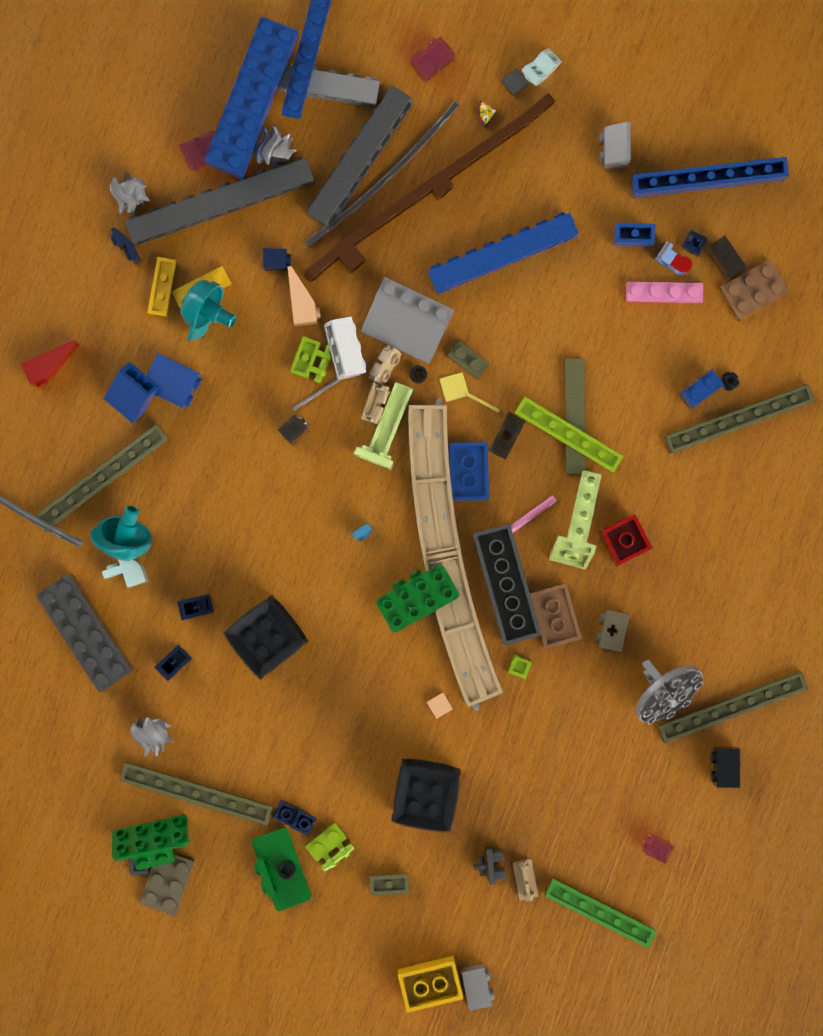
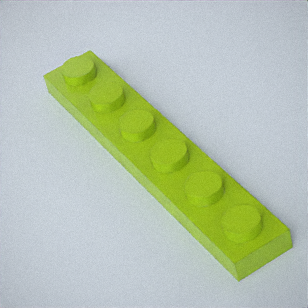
[514,397,623,473]

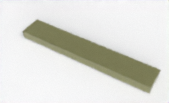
[565,359,585,474]

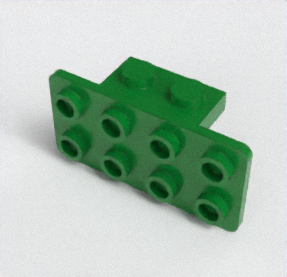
[376,564,459,633]
[112,815,189,870]
[252,827,312,911]

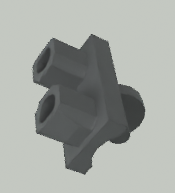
[473,846,505,885]

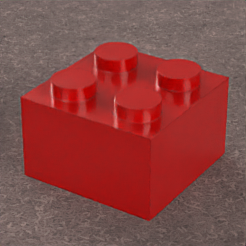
[598,514,653,566]

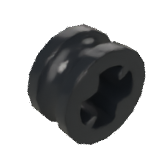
[410,366,427,383]
[278,860,296,879]

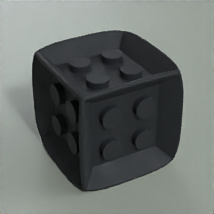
[223,595,309,679]
[391,758,461,832]

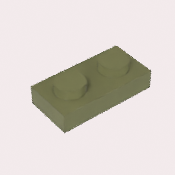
[447,341,489,379]
[369,873,409,896]

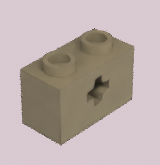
[595,609,629,652]

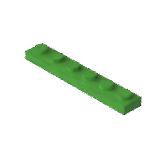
[544,878,657,948]

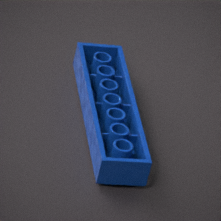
[204,16,299,180]

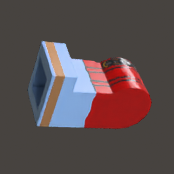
[654,241,692,275]

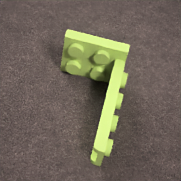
[354,382,413,470]
[549,470,601,570]

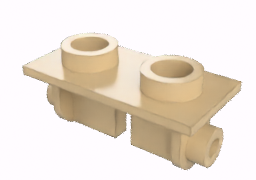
[368,345,402,386]
[361,382,390,424]
[513,859,538,901]

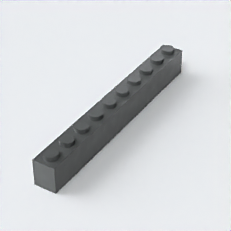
[125,157,315,247]

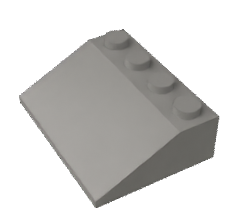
[360,277,454,364]

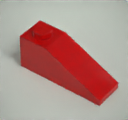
[21,340,79,388]

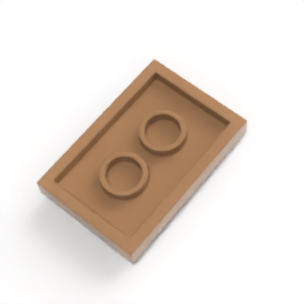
[719,259,789,321]
[530,583,582,649]

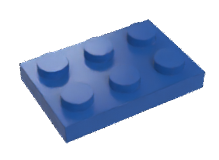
[449,442,489,501]

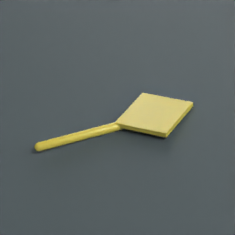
[439,372,500,413]

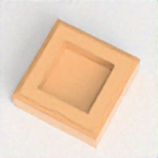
[427,692,453,719]

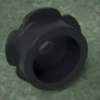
[721,372,739,391]

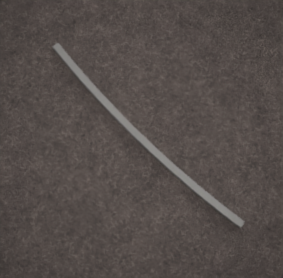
[305,101,460,247]
[0,495,83,547]

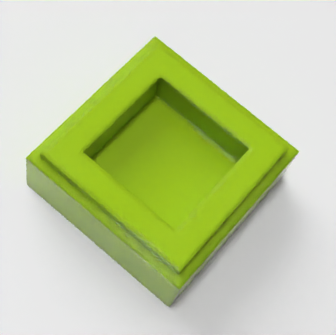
[508,654,532,680]

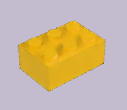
[398,955,464,1013]

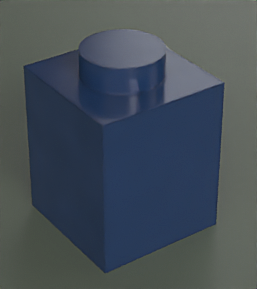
[263,248,291,271]

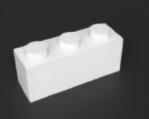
[324,317,366,380]

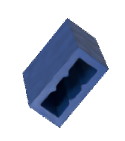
[147,353,202,409]
[104,362,159,423]

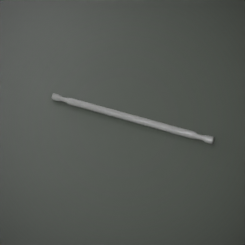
[291,359,370,411]

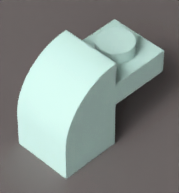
[521,48,562,87]
[102,559,148,587]

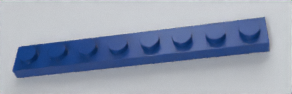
[281,0,332,120]

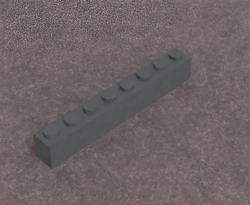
[307,86,414,229]

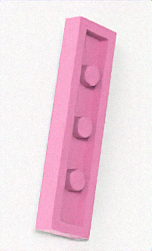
[626,282,703,303]

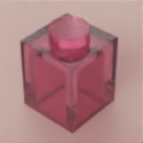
[642,833,674,864]

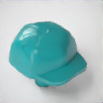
[180,280,236,341]
[90,506,153,561]

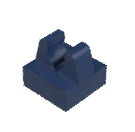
[681,230,708,257]

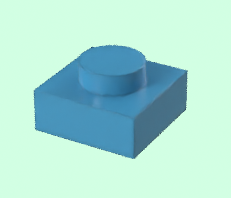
[352,523,372,541]

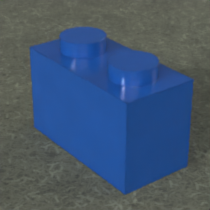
[613,223,655,247]
[678,369,724,409]

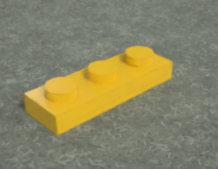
[147,257,177,317]
[172,266,232,309]

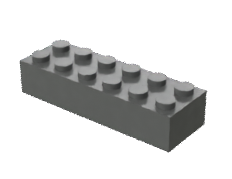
[472,524,541,646]
[36,574,135,692]

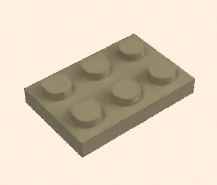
[139,853,195,916]

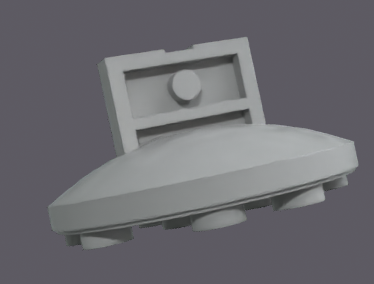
[635,660,704,724]

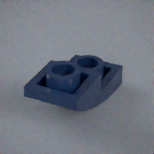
[110,227,142,265]
[272,799,317,835]

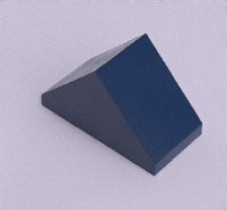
[177,594,214,620]
[154,645,192,681]

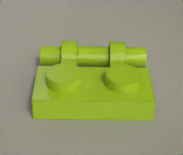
[290,336,332,384]
[305,822,355,872]

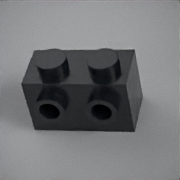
[710,747,740,788]

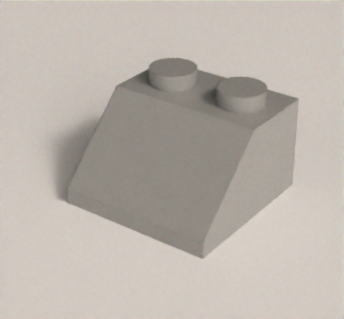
[599,122,630,169]

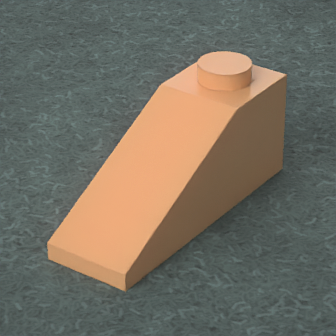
[288,266,321,326]

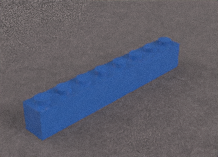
[630,157,789,198]
[428,212,579,295]

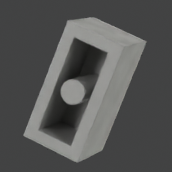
[461,963,495,1011]

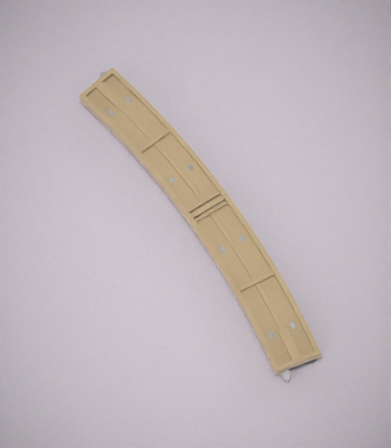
[408,398,503,711]

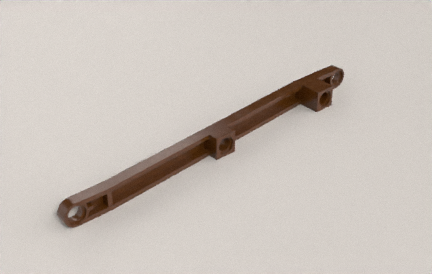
[304,93,555,282]

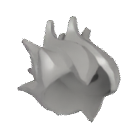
[254,126,297,168]
[109,172,150,215]
[130,717,174,757]

